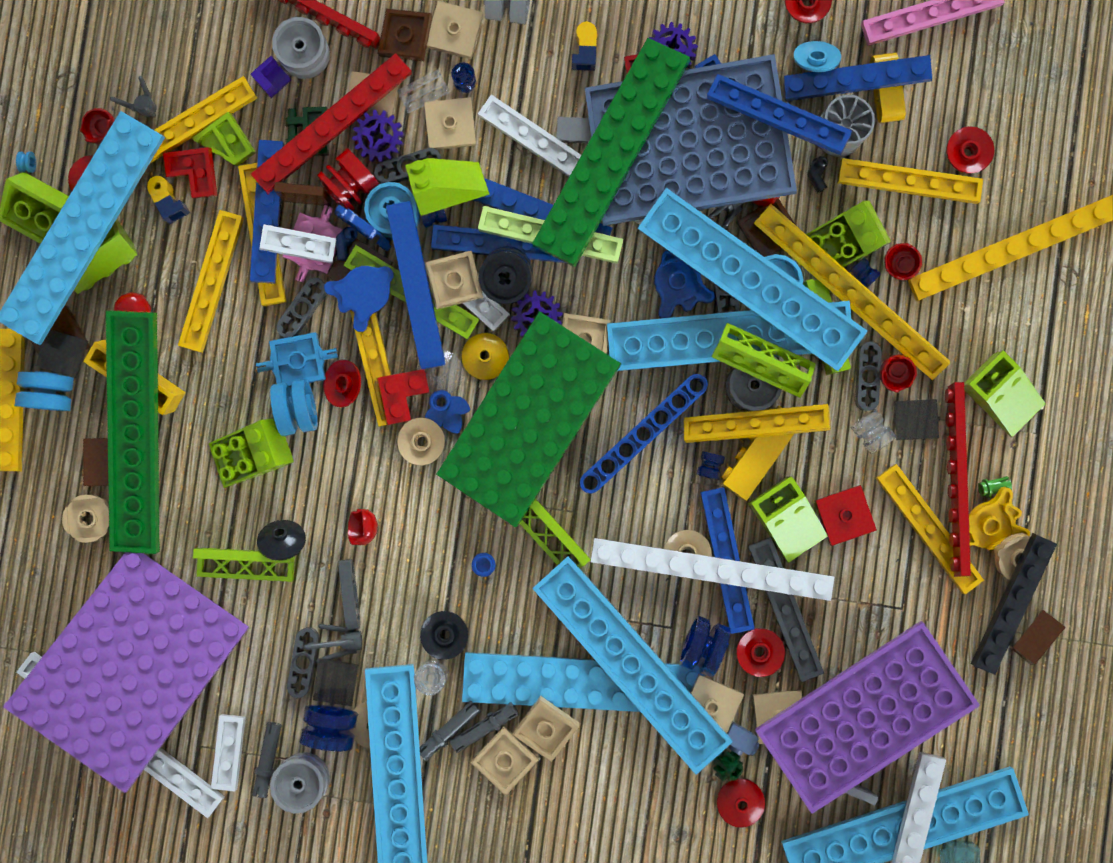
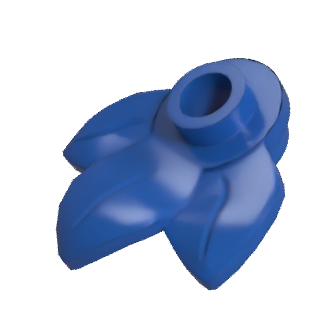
[425,390,471,434]

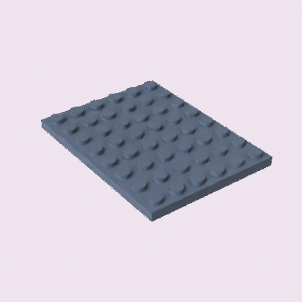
[585,54,797,226]

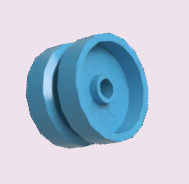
[15,371,74,411]
[270,379,318,436]

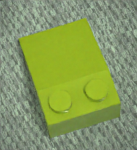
[405,158,489,216]

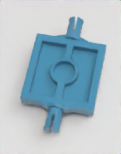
[256,332,338,387]

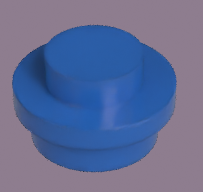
[472,553,496,577]

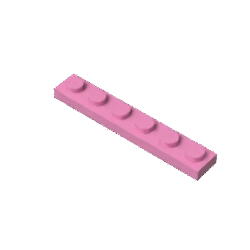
[861,0,1005,46]

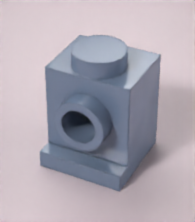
[727,721,759,756]

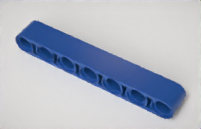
[386,201,445,370]
[579,374,708,494]

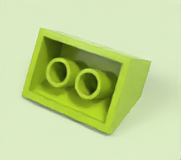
[0,172,69,244]
[74,219,137,294]

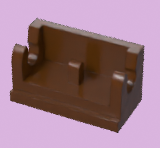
[1012,610,1066,665]

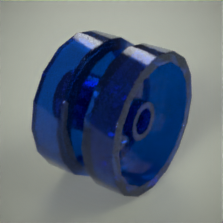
[679,615,731,678]
[299,705,358,752]

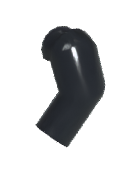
[807,156,828,193]

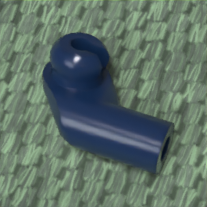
[335,227,358,261]

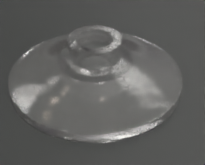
[416,349,464,395]

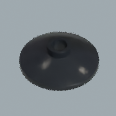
[257,520,306,560]
[420,611,468,660]

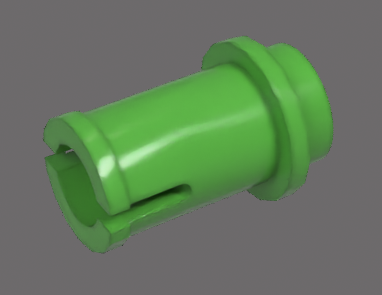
[978,476,1012,498]

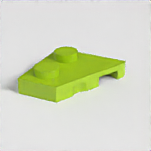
[192,112,256,166]

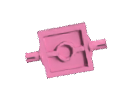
[283,205,343,283]

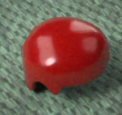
[80,108,115,145]
[884,243,922,280]
[114,292,151,312]
[880,354,917,393]
[348,509,378,545]

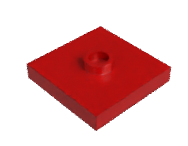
[814,485,877,546]

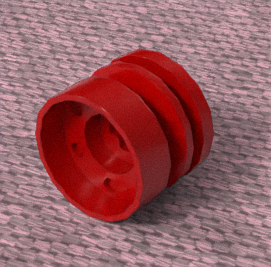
[317,148,379,211]

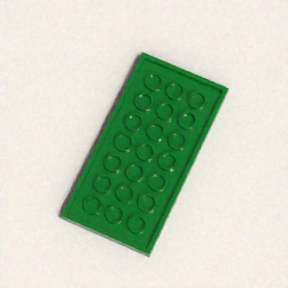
[436,311,621,528]

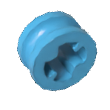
[16,151,36,173]

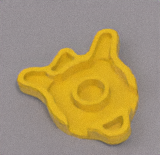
[969,487,1030,550]

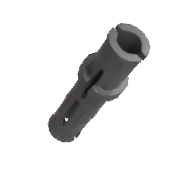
[419,701,481,761]
[450,702,519,753]
[252,722,282,798]

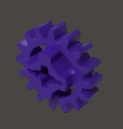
[649,22,698,68]
[352,110,405,163]
[511,290,563,338]

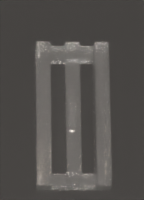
[397,70,449,113]

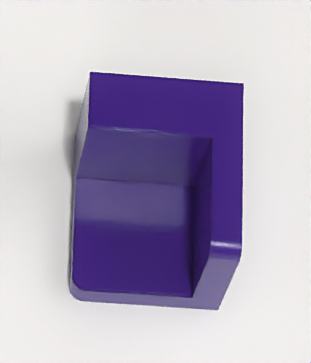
[250,56,291,98]

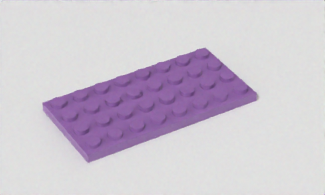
[755,621,980,814]

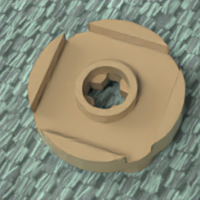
[62,495,109,543]
[993,533,1030,580]

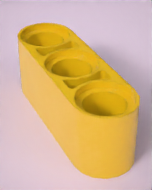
[870,53,906,123]

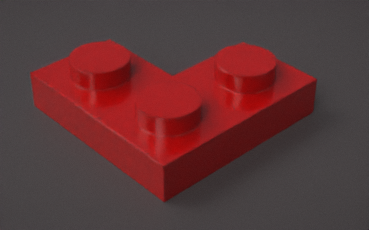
[163,147,218,199]
[377,369,429,426]

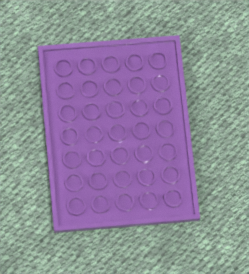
[3,552,249,793]

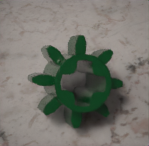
[713,751,743,782]

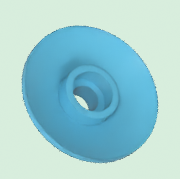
[793,41,841,72]

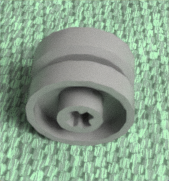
[272,17,330,79]
[270,752,330,814]

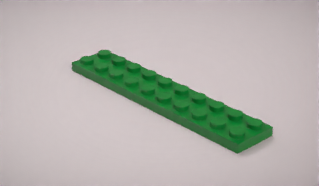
[532,38,690,267]
[106,310,160,554]

